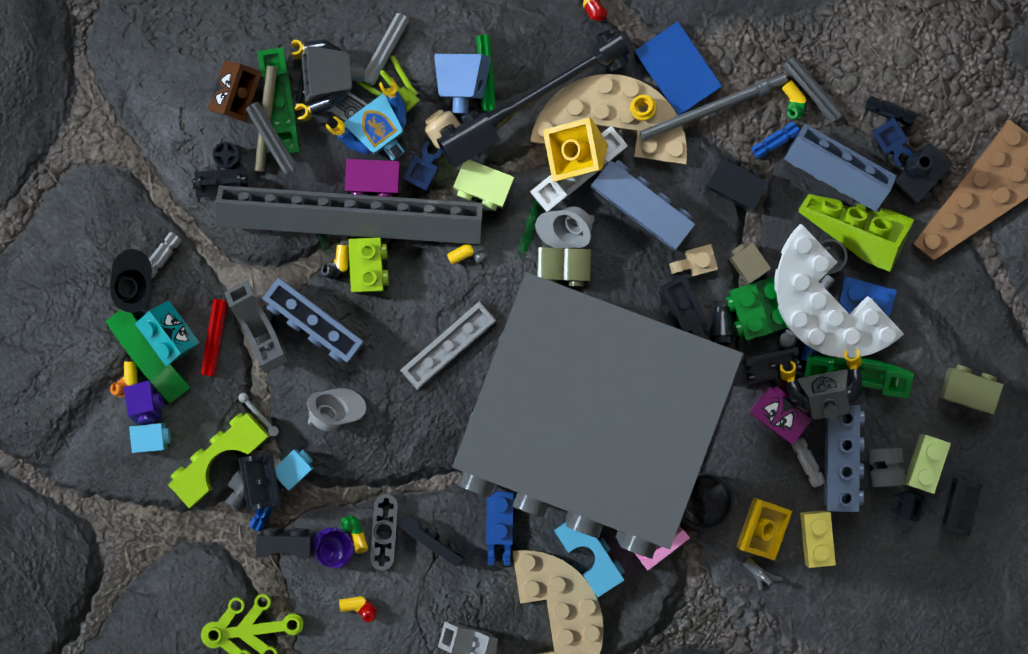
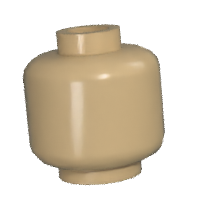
[425,109,461,149]

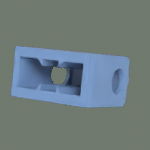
[435,54,491,114]

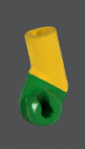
[781,80,806,120]
[341,515,368,553]

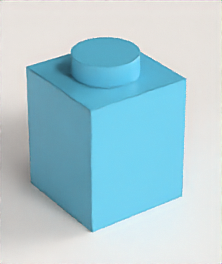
[129,423,171,453]
[275,449,314,491]

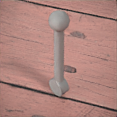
[238,393,279,436]

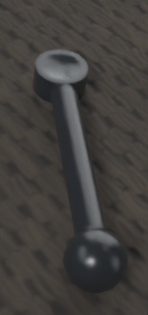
[294,59,304,112]

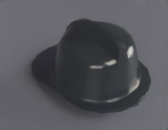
[109,249,152,313]

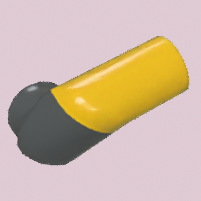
[447,244,488,265]

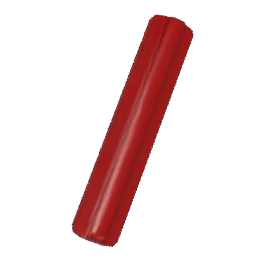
[201,299,228,377]

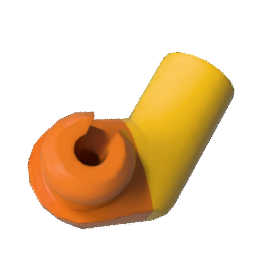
[110,362,138,397]

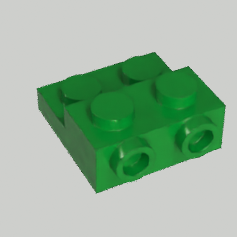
[726,276,788,341]

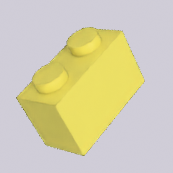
[800,510,836,568]

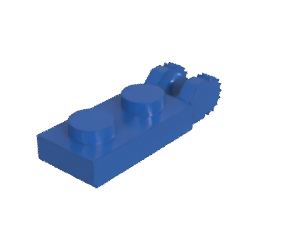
[486,491,513,566]

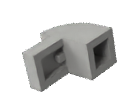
[438,621,498,654]

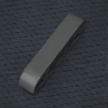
[370,493,399,571]

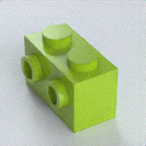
[349,238,389,293]

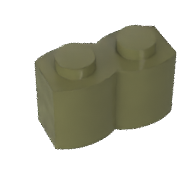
[537,247,591,287]

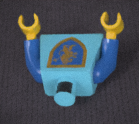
[326,78,407,161]

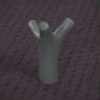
[743,557,783,590]

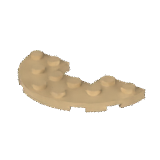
[530,74,687,165]
[512,549,604,654]

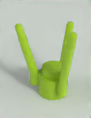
[357,55,420,113]

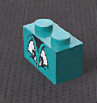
[135,300,200,366]

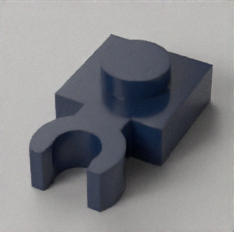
[871,117,913,167]
[403,141,442,191]

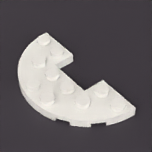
[775,224,904,358]

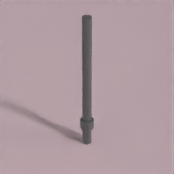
[640,74,788,141]

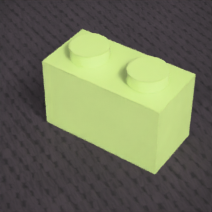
[453,160,514,211]
[905,434,951,494]

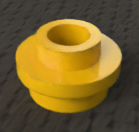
[630,95,657,121]

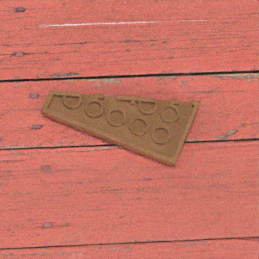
[912,120,1028,261]

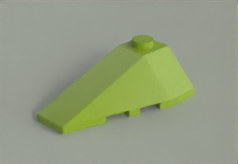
[798,194,914,272]

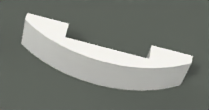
[530,126,628,212]

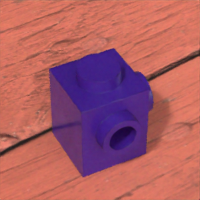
[124,381,164,425]

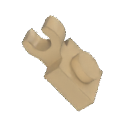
[669,244,718,277]

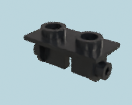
[193,168,248,198]

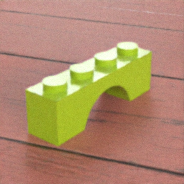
[168,413,270,508]

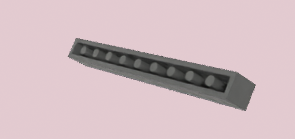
[215,185,483,244]

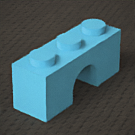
[554,521,625,597]

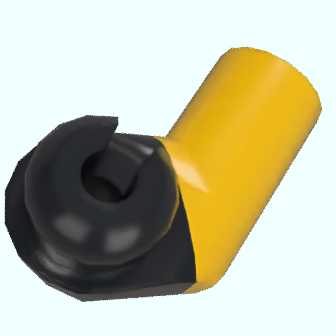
[320,245,349,280]

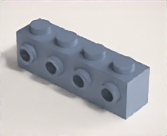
[784,124,897,212]
[591,160,695,251]
[262,278,365,364]
[824,405,865,512]

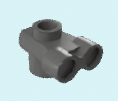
[225,469,245,512]

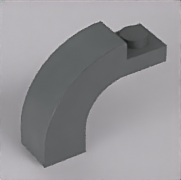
[224,280,288,374]

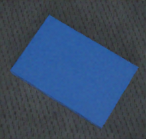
[634,21,722,116]

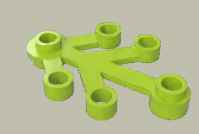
[201,594,304,654]

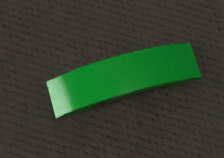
[257,47,300,154]
[105,310,191,404]
[804,355,914,399]

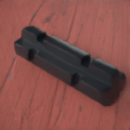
[865,96,916,126]

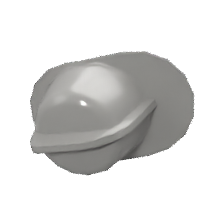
[535,206,595,248]
[307,388,366,432]

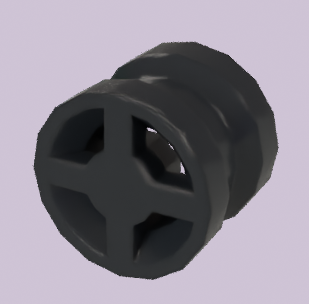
[212,141,241,169]

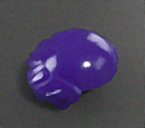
[313,527,354,569]

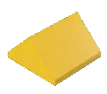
[543,118,608,182]
[736,497,792,560]

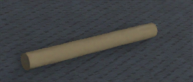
[254,65,277,171]

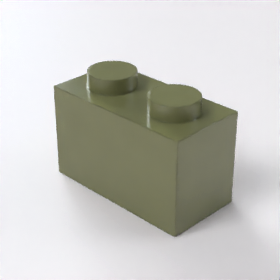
[938,365,1004,415]

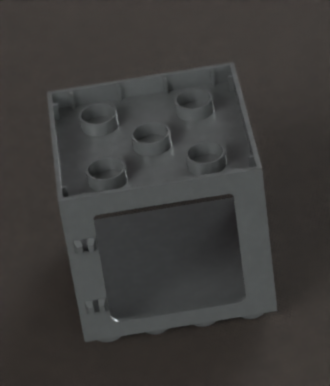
[452,272,743,559]

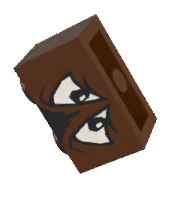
[208,60,262,122]

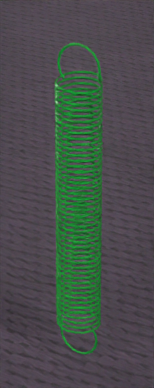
[517,198,541,259]

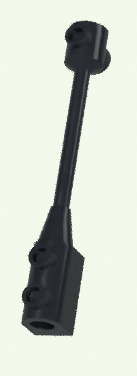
[437,30,629,167]

